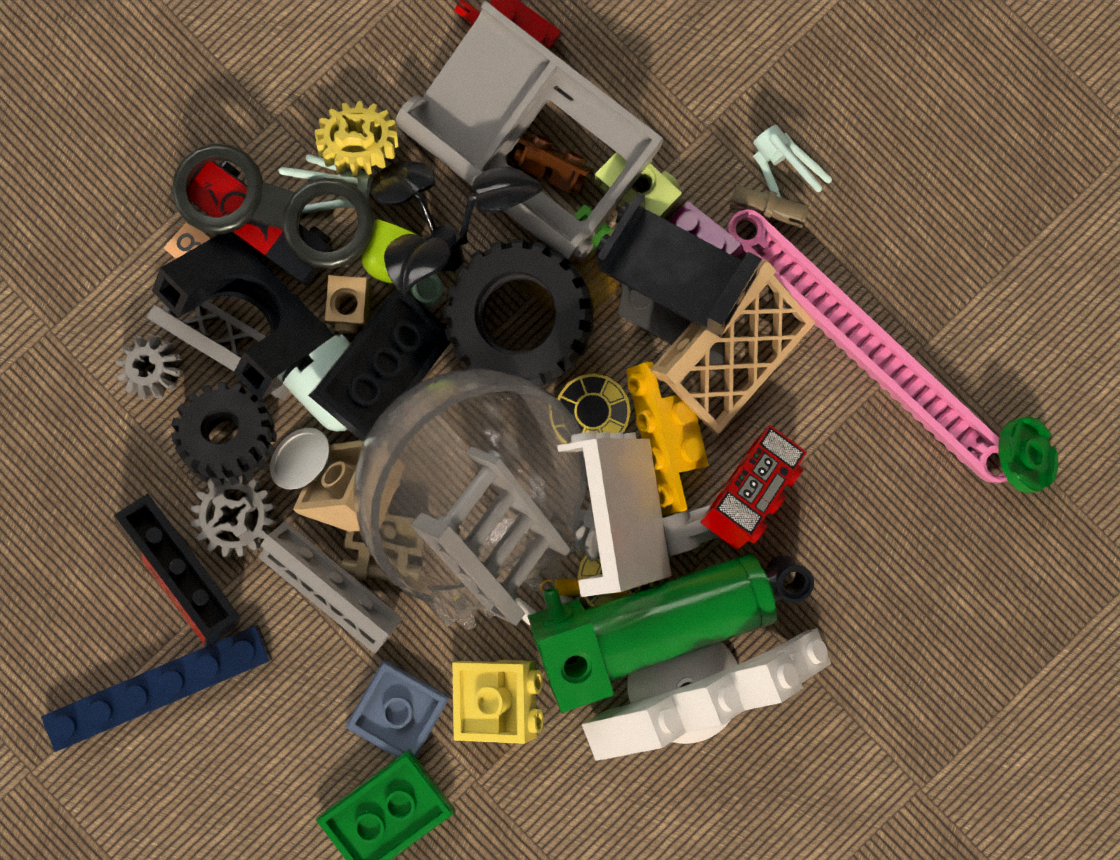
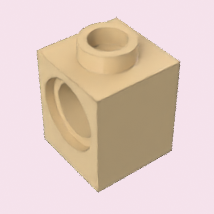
[325,275,372,334]

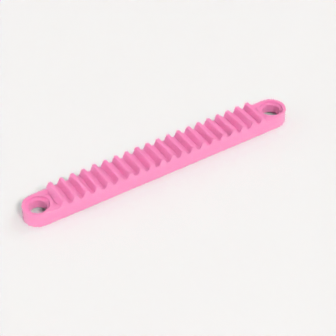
[726,209,1008,483]

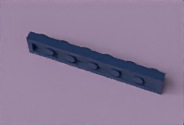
[41,625,272,752]

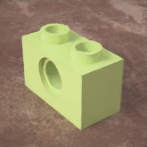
[594,152,682,218]

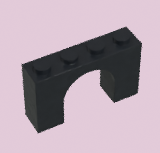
[152,232,335,400]

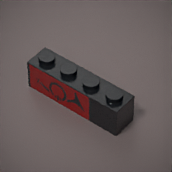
[189,160,334,288]
[114,493,240,648]

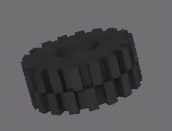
[171,382,277,486]

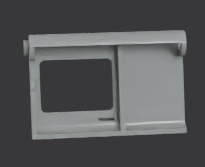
[395,1,663,263]

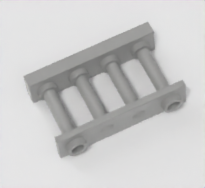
[411,447,571,626]

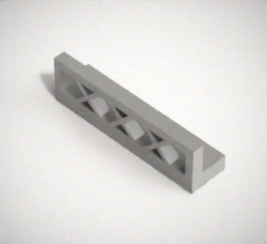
[146,301,302,400]
[258,521,403,654]

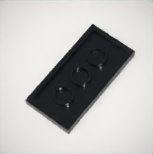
[308,288,451,447]

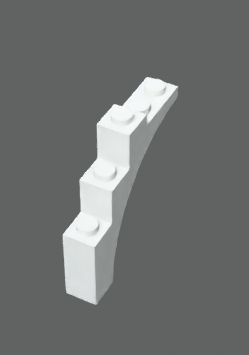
[582,628,831,761]

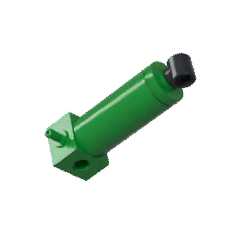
[527,553,814,714]

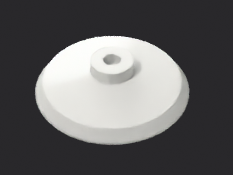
[270,428,329,490]

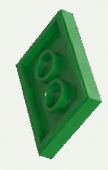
[315,749,456,860]

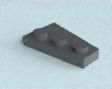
[617,284,725,375]

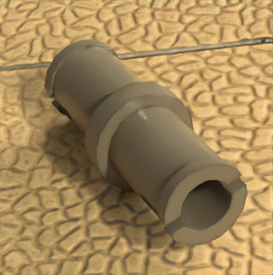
[729,184,809,229]

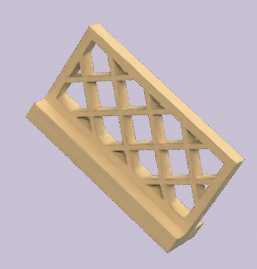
[650,260,815,434]

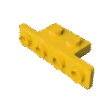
[626,361,709,516]

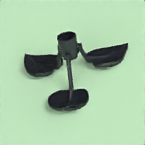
[370,161,543,294]

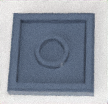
[345,659,451,757]

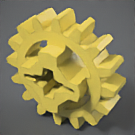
[315,101,399,176]

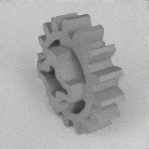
[191,475,277,557]

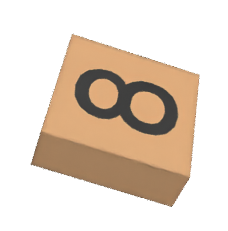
[164,222,211,259]

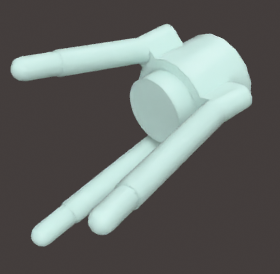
[753,125,832,198]
[279,154,370,214]

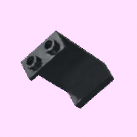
[595,193,762,337]

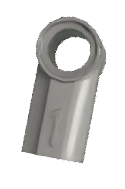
[662,505,719,556]

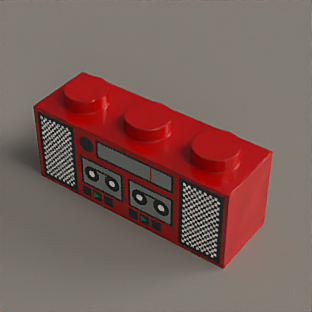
[700,425,807,550]

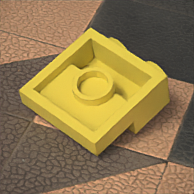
[452,660,544,744]

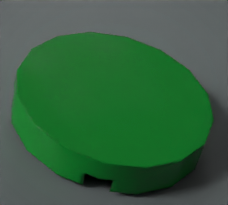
[998,416,1058,494]

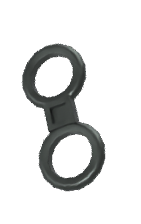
[172,143,375,269]

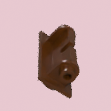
[512,133,593,195]

